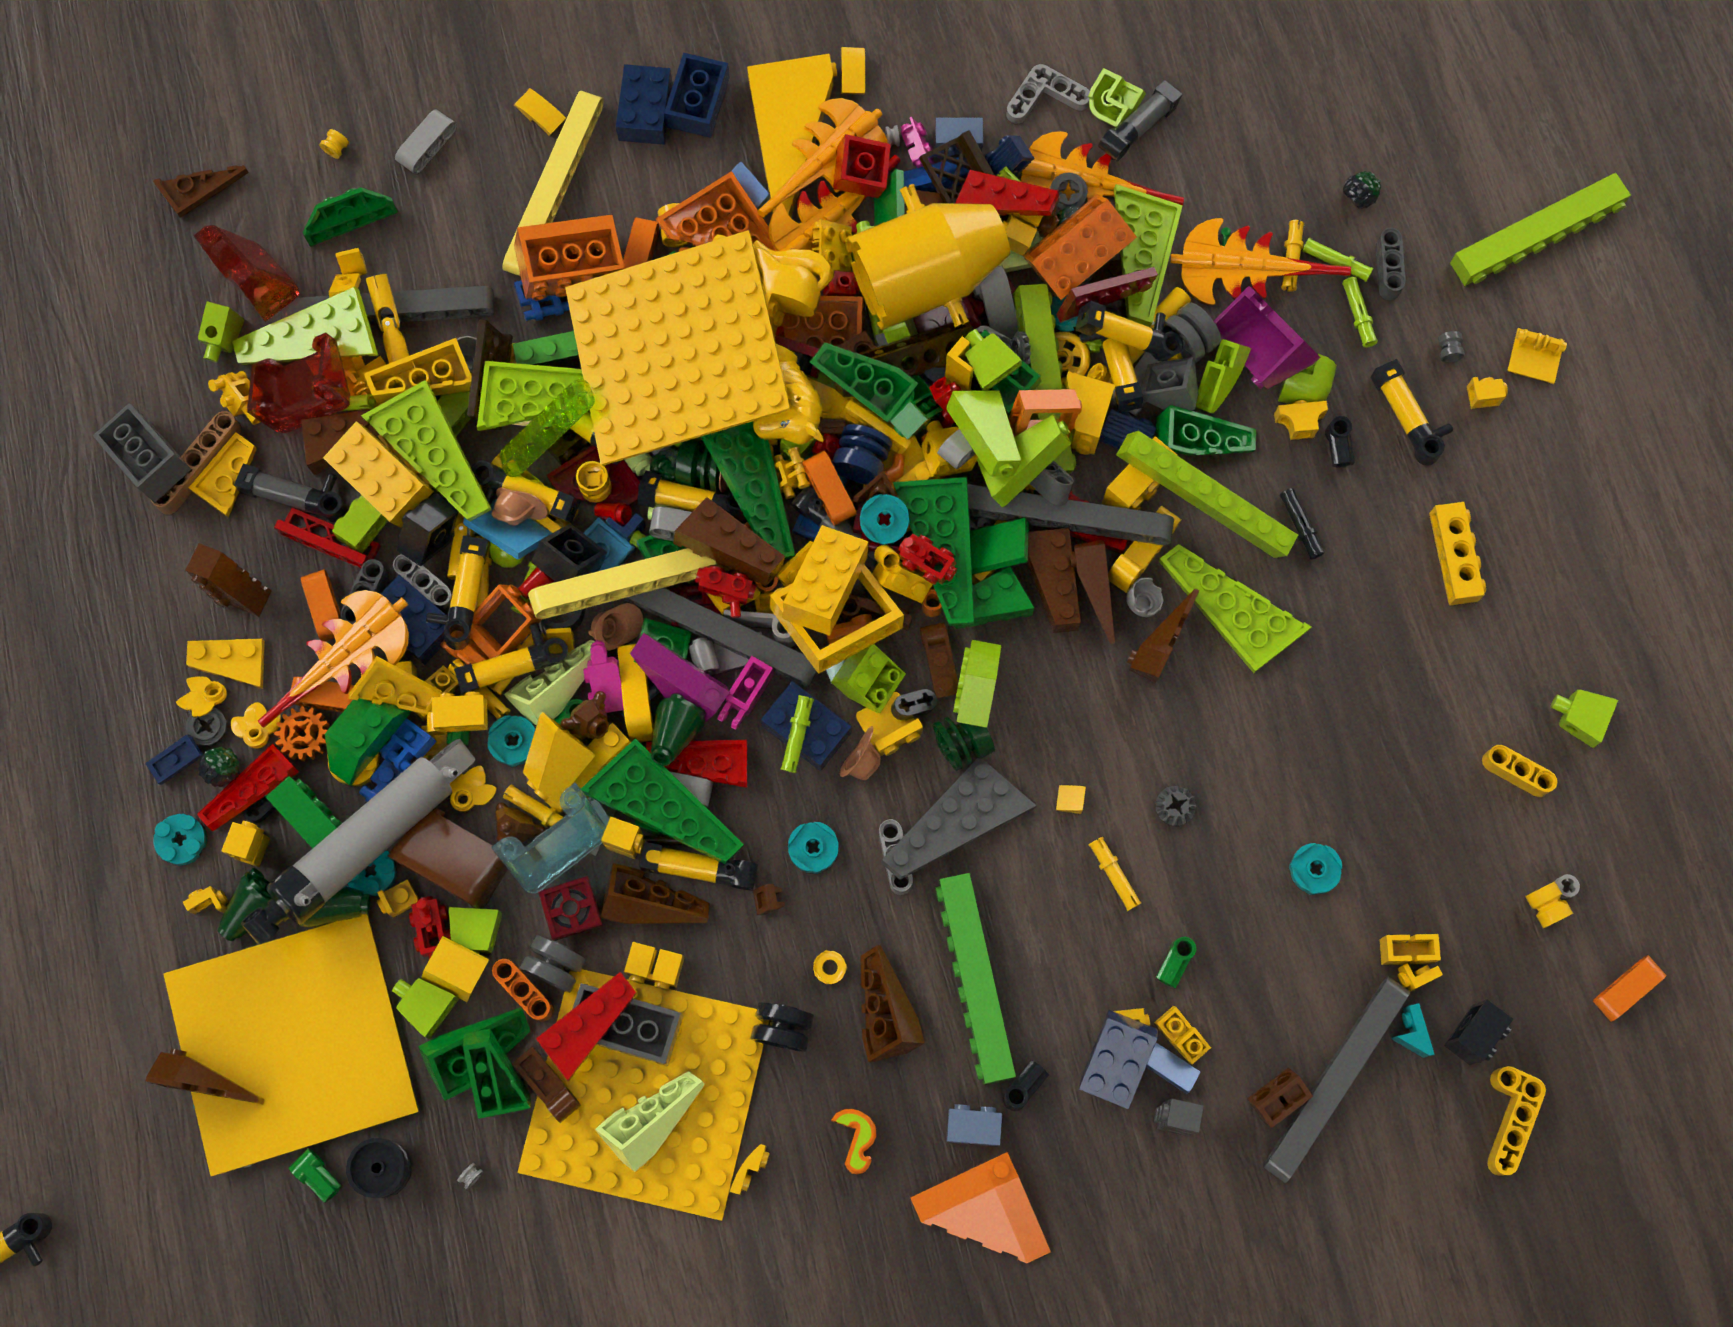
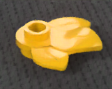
[176,676,227,717]
[231,702,281,749]
[450,766,497,812]

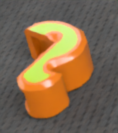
[831,1109,876,1175]

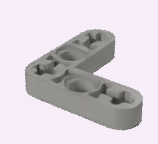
[1006,64,1090,124]

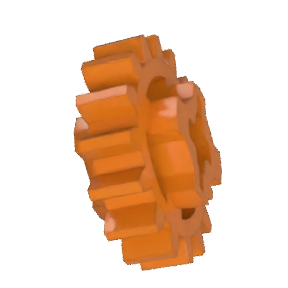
[274,706,330,762]

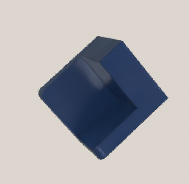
[605,513,646,543]

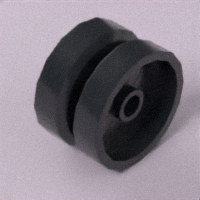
[750,1002,814,1052]
[346,1138,412,1198]

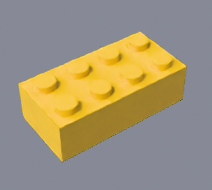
[323,421,434,528]
[783,525,869,636]

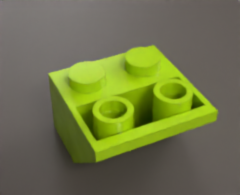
[831,644,906,713]

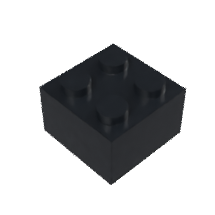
[397,493,459,566]
[531,523,607,582]
[1444,999,1513,1065]

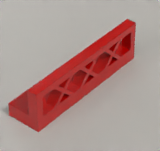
[274,508,381,569]

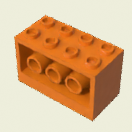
[1023,194,1137,300]
[514,215,625,301]

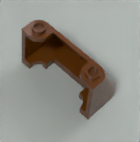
[388,807,514,909]

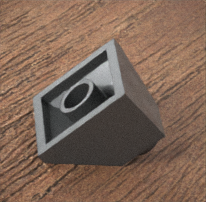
[1141,357,1198,411]

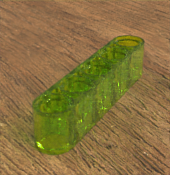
[499,379,595,477]

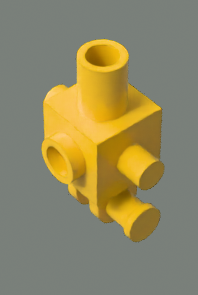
[208,371,265,425]
[773,447,811,499]

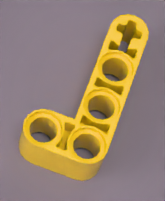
[1108,506,1182,593]
[617,644,654,743]
[1487,1066,1546,1176]

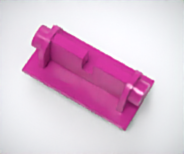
[900,117,935,168]

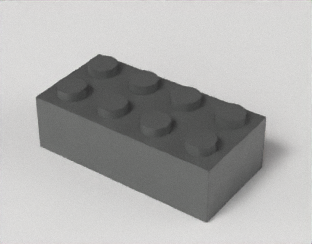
[93,403,191,503]
[573,983,683,1066]

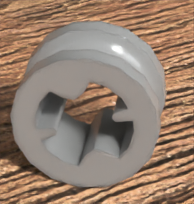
[885,125,900,148]
[1555,874,1580,899]
[457,1163,483,1190]

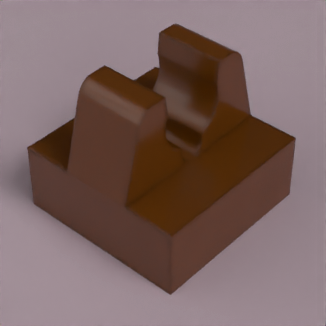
[753,884,785,915]

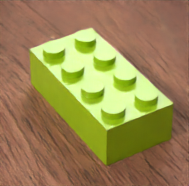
[953,640,1001,728]

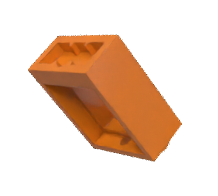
[1008,389,1082,438]
[470,584,542,658]

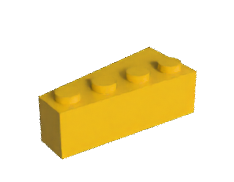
[363,338,472,404]

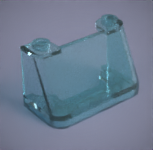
[491,783,606,894]

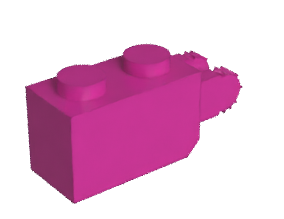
[583,640,624,713]
[718,656,774,730]

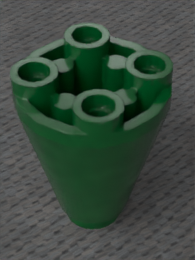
[651,693,706,766]
[217,868,272,941]
[299,886,370,927]

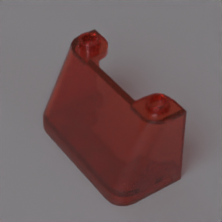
[193,225,299,322]
[247,332,351,433]

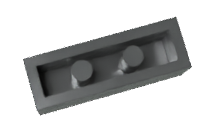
[1153,1099,1204,1136]

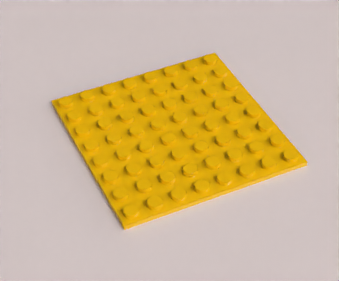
[565,230,791,466]
[163,914,419,1177]
[517,969,769,1221]

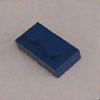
[145,734,203,785]

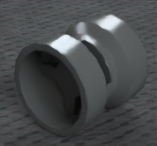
[1438,331,1465,363]

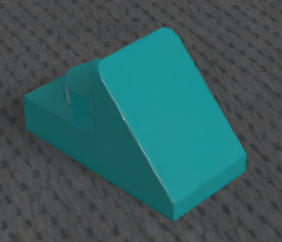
[1391,1003,1435,1058]

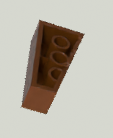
[301,409,380,475]
[673,497,785,586]
[1026,528,1081,633]
[185,543,272,617]

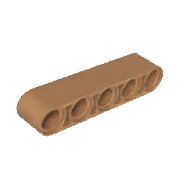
[151,411,241,515]

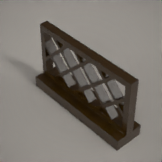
[919,130,1009,222]
[467,320,513,430]

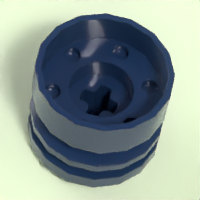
[832,424,892,485]

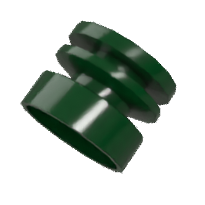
[675,438,721,493]
[932,713,995,771]

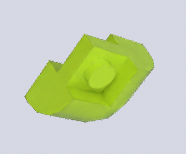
[1088,68,1146,128]
[1278,354,1337,404]

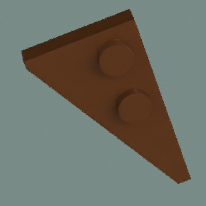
[153,165,249,218]

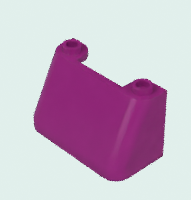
[1214,286,1321,389]

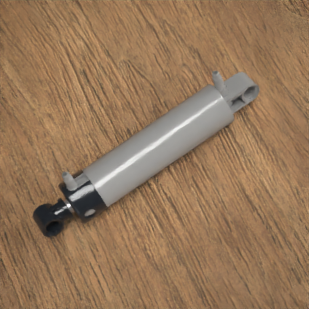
[241,739,475,945]

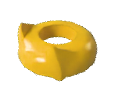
[813,950,847,984]

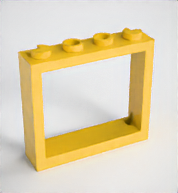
[770,564,904,674]

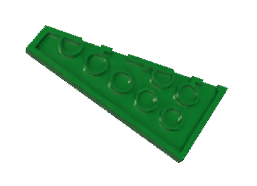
[701,421,795,559]
[893,477,974,626]
[580,738,744,864]

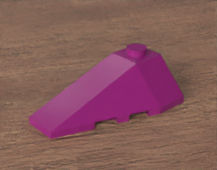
[630,633,730,723]

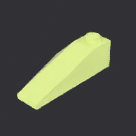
[504,640,595,725]
[595,1071,705,1172]

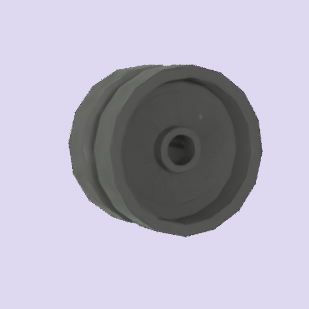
[1163,302,1221,364]
[519,935,586,993]

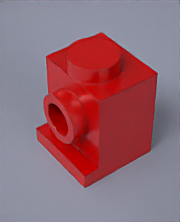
[823,271,860,296]

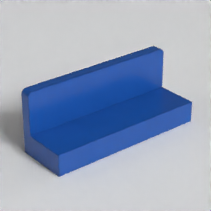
[904,157,969,192]

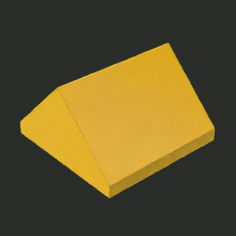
[421,936,489,1002]

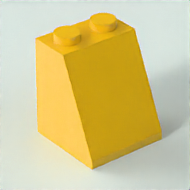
[1064,371,1115,455]
[523,712,596,803]

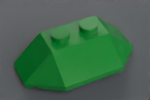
[303,187,398,247]
[325,698,412,786]

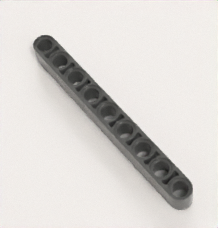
[282,286,494,324]
[968,484,1174,545]
[622,588,817,687]
[1263,976,1410,1183]

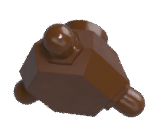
[560,691,609,742]
[495,802,546,847]

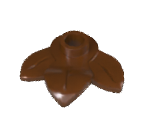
[1037,196,1061,238]

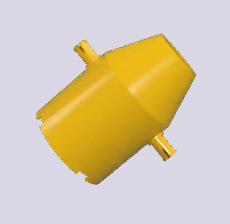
[846,184,1010,330]

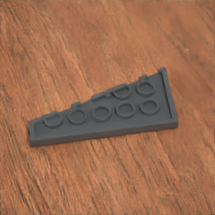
[881,758,1037,880]

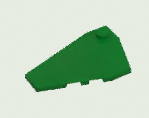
[810,342,918,422]
[1156,405,1256,456]
[418,1007,531,1101]

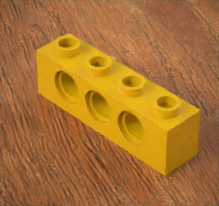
[1429,502,1486,606]

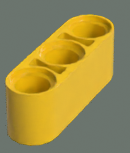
[1482,745,1557,797]

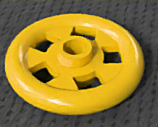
[1054,332,1091,385]

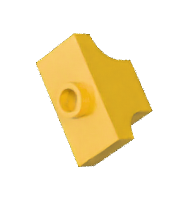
[1274,400,1328,440]

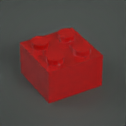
[833,134,891,198]

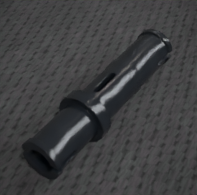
[1279,488,1325,560]

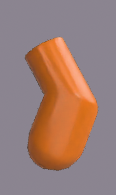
[884,454,905,484]

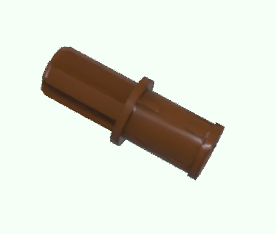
[818,417,846,434]

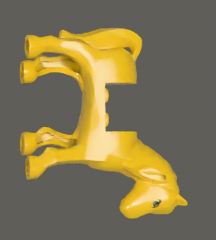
[713,234,834,445]

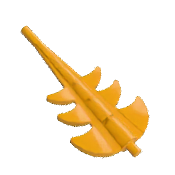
[757,98,887,218]

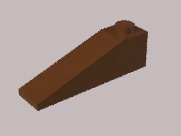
[1070,540,1115,644]
[1127,589,1200,683]
[600,863,709,924]
[861,945,925,1062]
[145,1049,264,1104]

